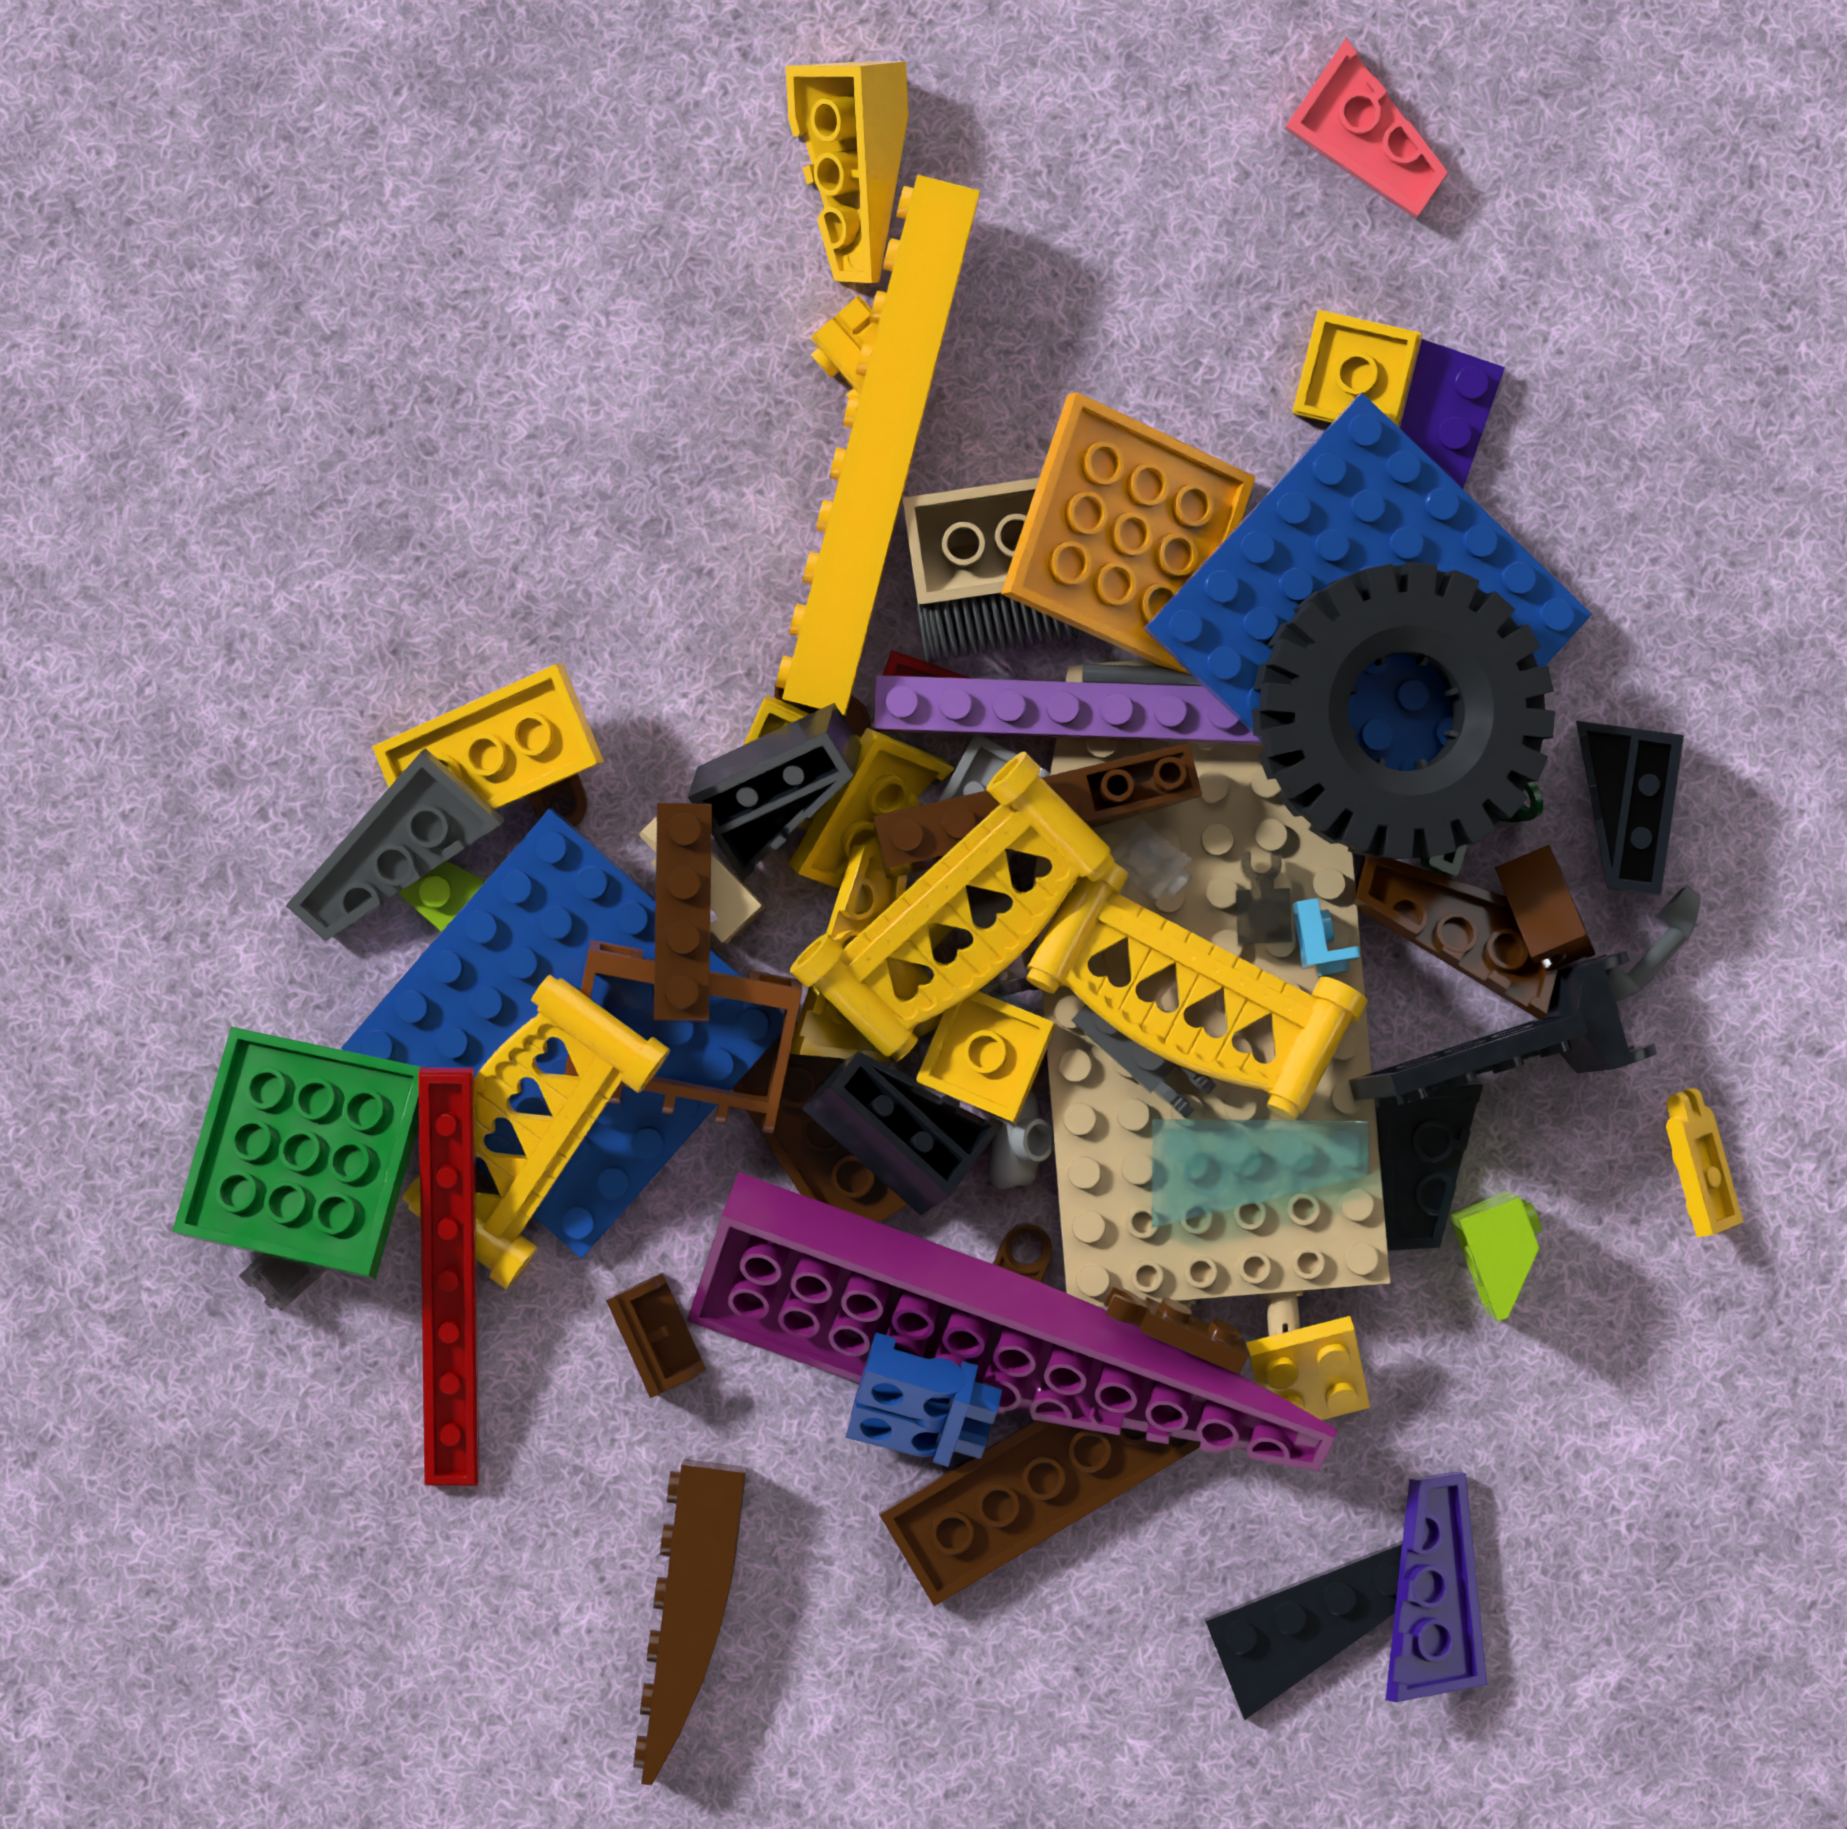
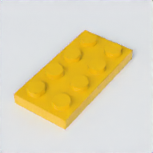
[372,663,604,810]

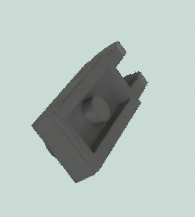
[1071,983,1216,1119]

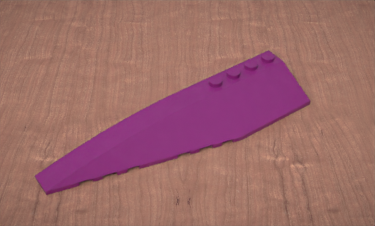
[687,1172,1337,1471]

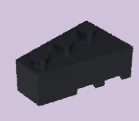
[688,703,862,882]
[1576,721,1684,897]
[802,1051,1004,1216]

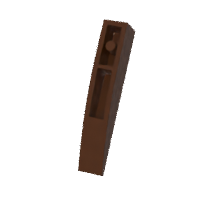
[874,743,1202,879]
[633,1459,747,1786]

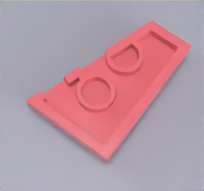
[1284,38,1448,219]

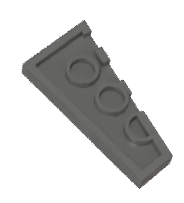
[286,748,505,941]

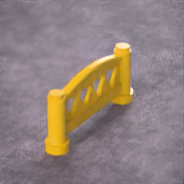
[790,752,1115,1061]
[1026,863,1368,1121]
[402,975,671,1290]

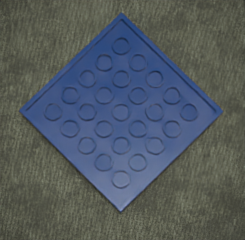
[1143,393,1592,825]
[341,807,784,1259]

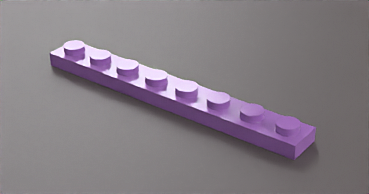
[874,676,1263,745]

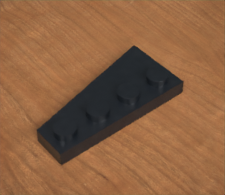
[1205,1541,1402,1721]

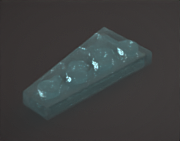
[1151,1119,1369,1228]

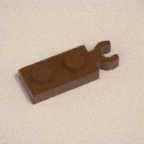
[1104,1285,1248,1374]

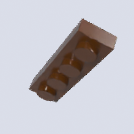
[653,803,712,1023]

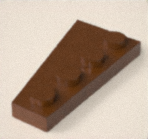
[1353,856,1558,1020]

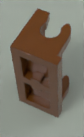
[1495,845,1596,971]
[606,1272,706,1398]

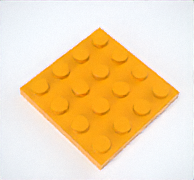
[1001,392,1256,674]

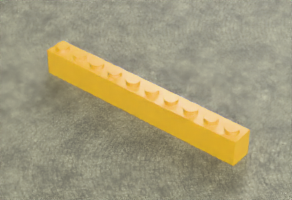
[775,174,980,716]

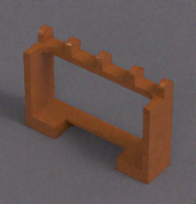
[564,939,802,1134]

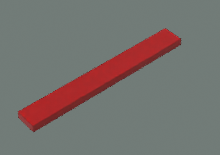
[418,1067,479,1486]

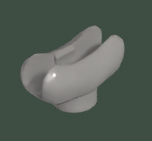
[988,1091,1054,1189]

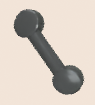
[1606,884,1701,1002]

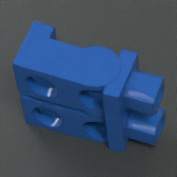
[845,1332,1002,1466]

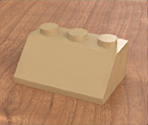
[902,477,1040,605]

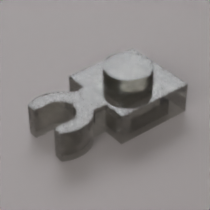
[1235,851,1292,945]

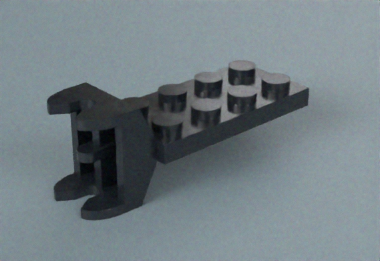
[1349,951,1657,1107]

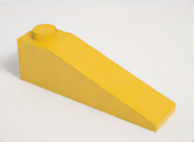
[785,61,909,283]

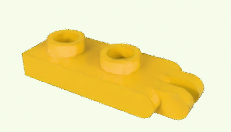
[1666,1088,1744,1238]

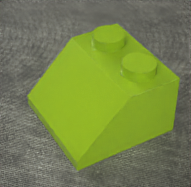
[1449,1191,1543,1322]

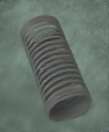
[915,593,1084,664]

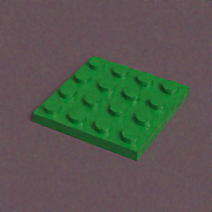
[172,1027,420,1280]

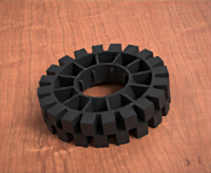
[1252,562,1555,860]

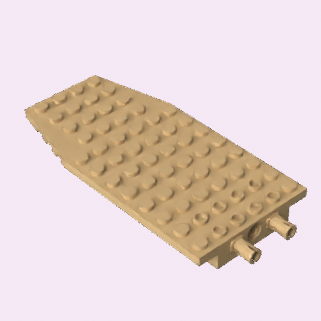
[1032,659,1390,1336]

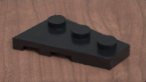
[1376,1084,1483,1251]

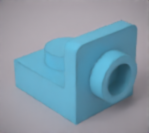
[1292,898,1361,976]

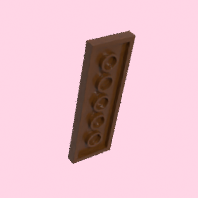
[879,1420,1201,1606]

